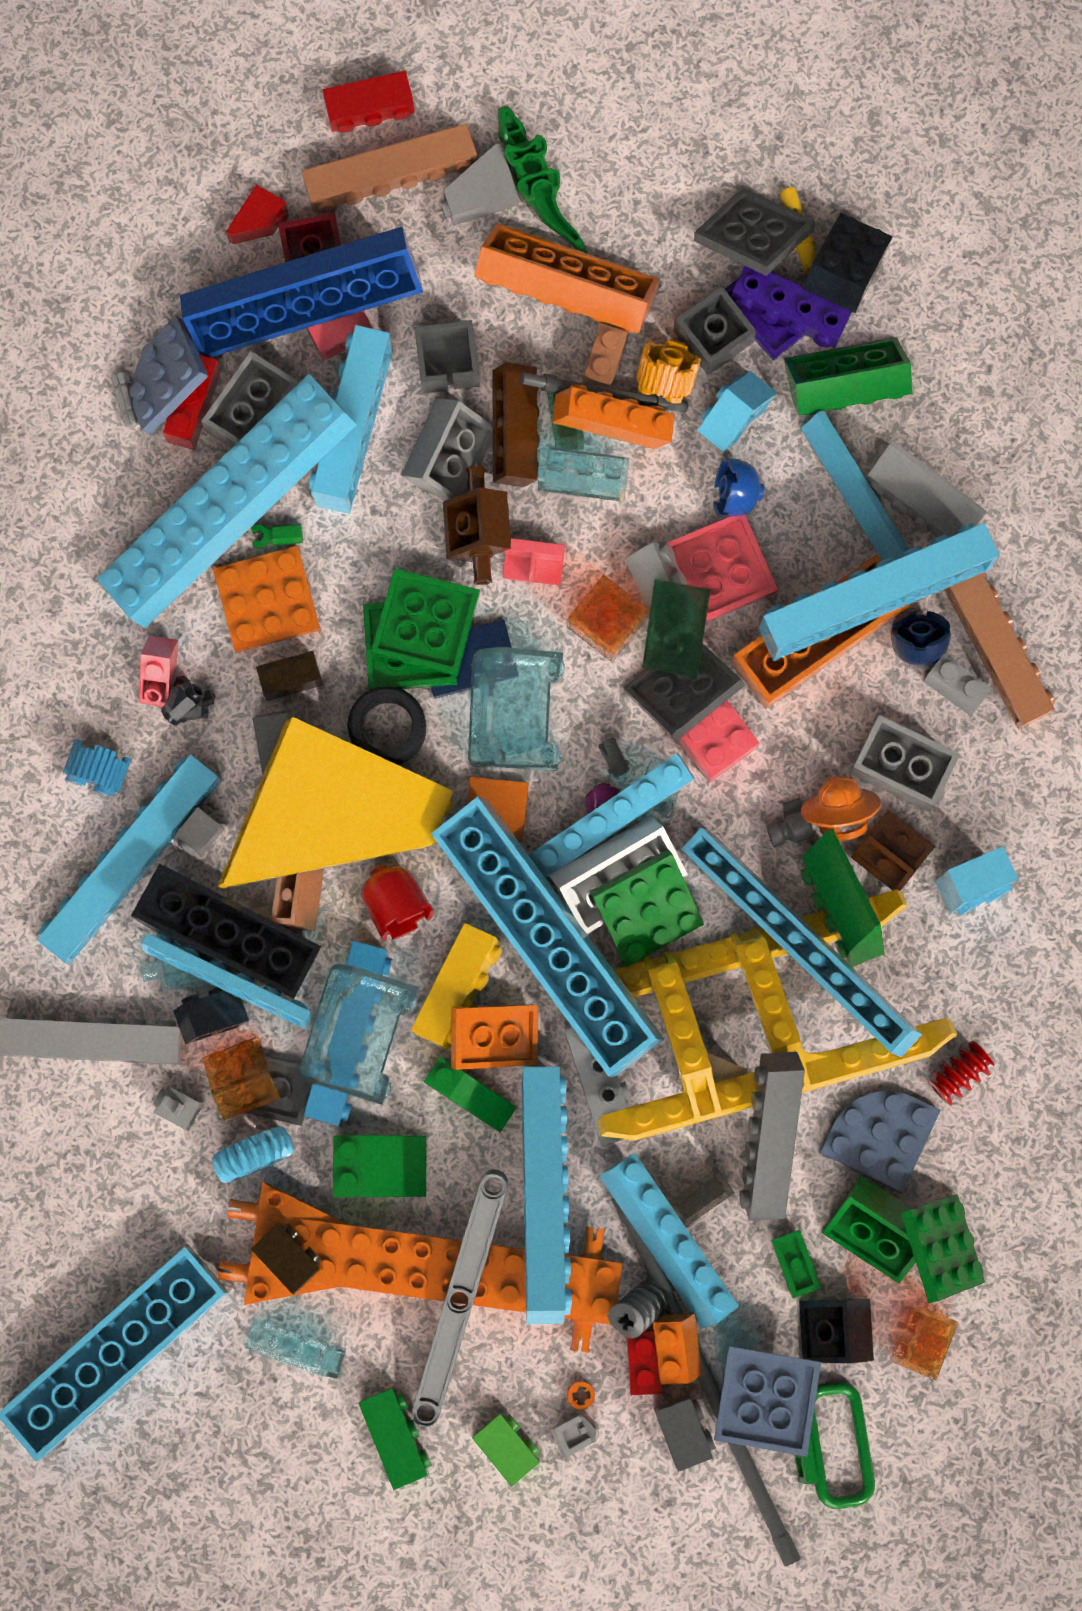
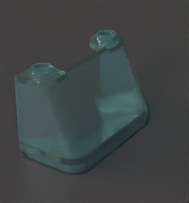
[468,647,565,772]
[298,964,418,1105]

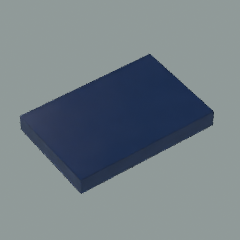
[431,619,519,699]

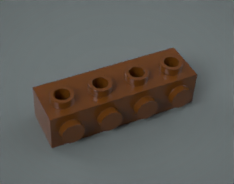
[492,362,540,487]

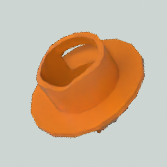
[801,776,881,841]

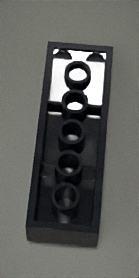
[131,863,321,1002]

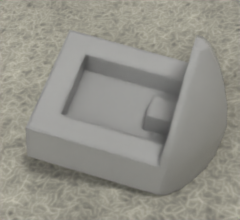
[550,1414,599,1458]

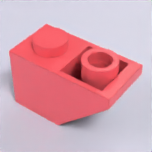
[139,635,178,707]

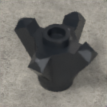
[161,676,215,725]

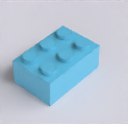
[935,846,1019,916]

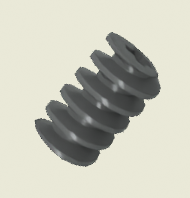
[608,1280,667,1338]

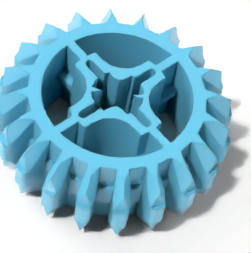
[212,1126,294,1183]

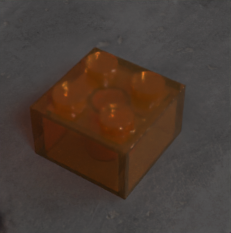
[566,574,650,663]
[892,1306,958,1380]

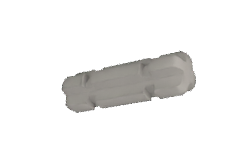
[111,371,139,428]

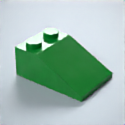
[333,1135,426,1198]

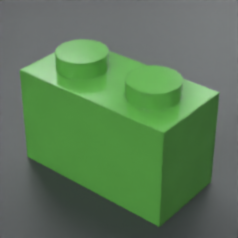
[472,1412,541,1487]

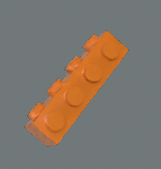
[552,385,675,449]

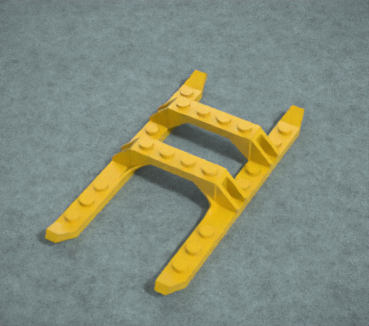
[597,889,957,1141]

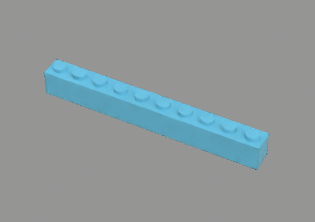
[681,827,922,1057]

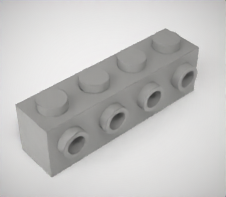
[564,1027,631,1147]

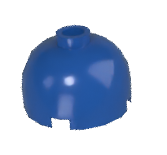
[713,457,764,517]

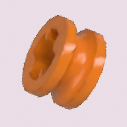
[567,1381,595,1410]

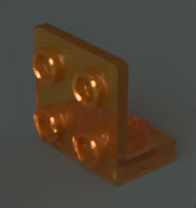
[203,1037,281,1121]

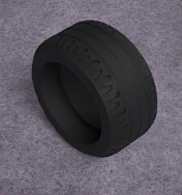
[347,686,426,765]

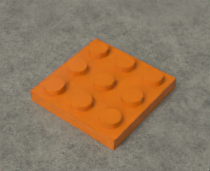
[213,546,321,653]

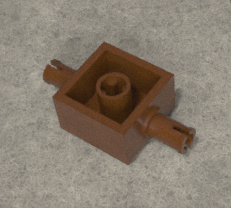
[443,466,511,585]

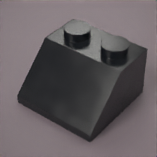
[799,1298,874,1364]

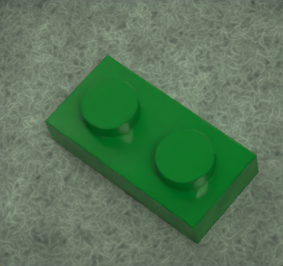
[770,1230,821,1298]

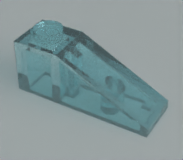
[245,1319,346,1379]

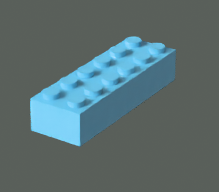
[308,325,393,514]

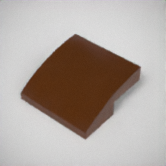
[850,809,935,891]

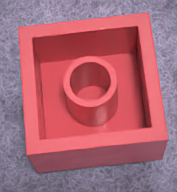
[678,700,759,783]

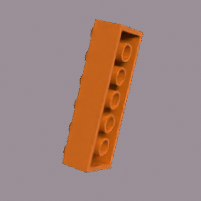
[474,223,660,334]
[731,554,911,709]

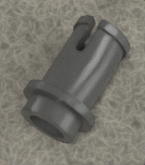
[598,738,630,778]

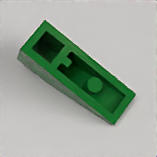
[423,1057,517,1133]

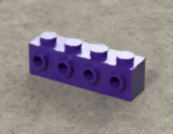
[731,266,852,349]

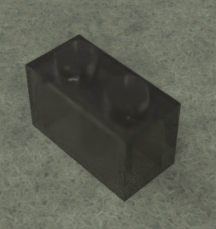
[668,1168,735,1227]

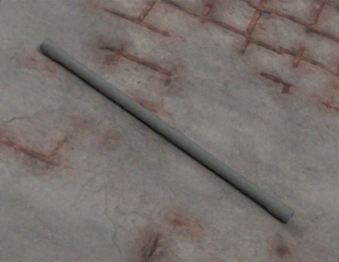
[611,1198,801,1566]

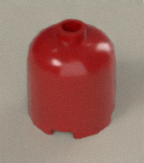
[361,865,435,941]

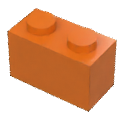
[653,1313,702,1384]

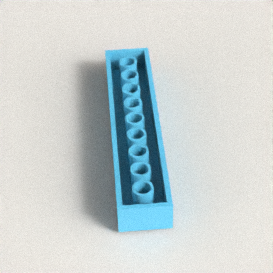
[97,374,357,628]
[431,796,664,1077]

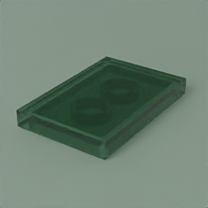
[642,579,710,678]

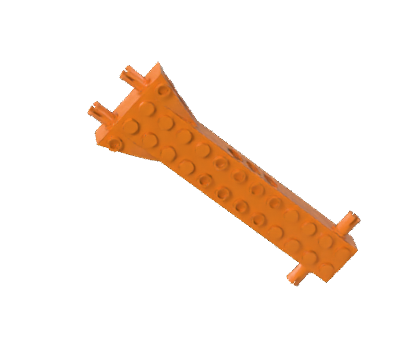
[218,1182,622,1353]

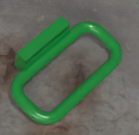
[794,1381,875,1509]

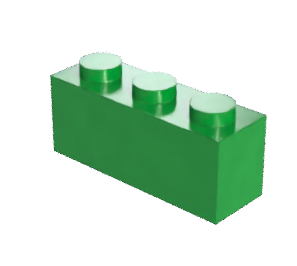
[358,1387,432,1491]

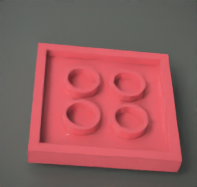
[667,515,779,626]

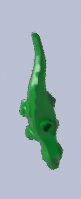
[498,106,588,254]

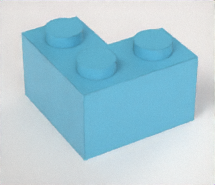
[697,371,777,453]

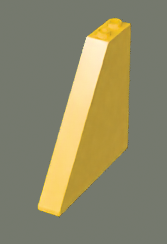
[217,717,454,888]

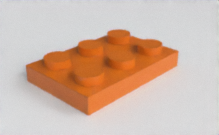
[451,1004,538,1070]

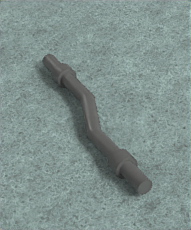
[520,372,689,413]

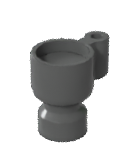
[766,798,814,847]

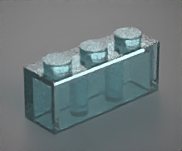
[538,446,630,502]

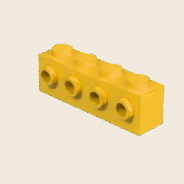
[410,923,502,1051]

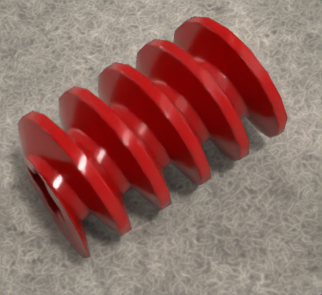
[927,1040,995,1106]

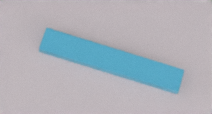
[801,411,909,561]

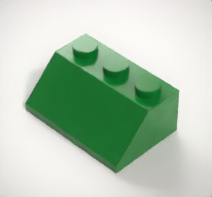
[822,1175,916,1284]

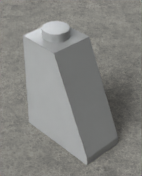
[440,143,518,226]

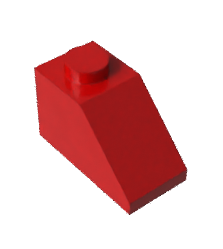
[226,185,289,244]

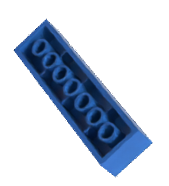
[180,227,423,358]

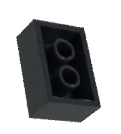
[802,213,893,313]

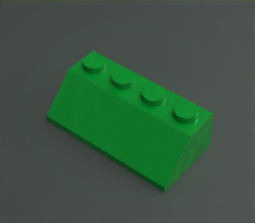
[784,337,913,415]
[800,829,885,967]

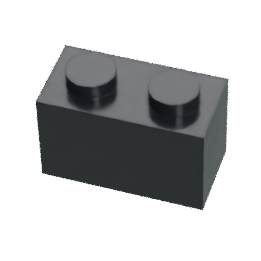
[173,987,249,1045]

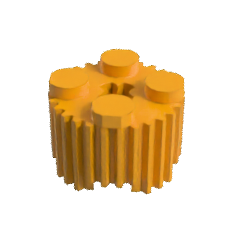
[636,339,701,404]

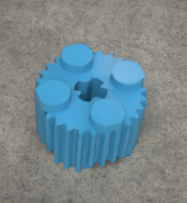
[63,739,132,796]

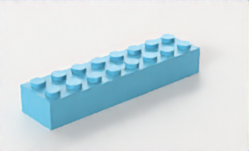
[759,523,1000,661]
[522,1067,572,1325]
[0,1246,229,1462]

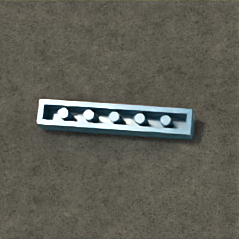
[599,1153,739,1329]

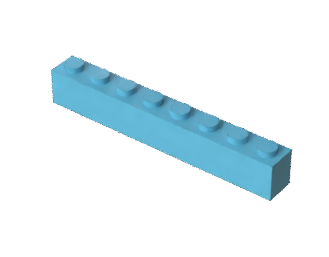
[37,754,221,965]

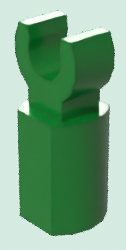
[251,523,303,549]

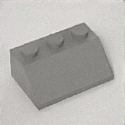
[401,398,493,500]

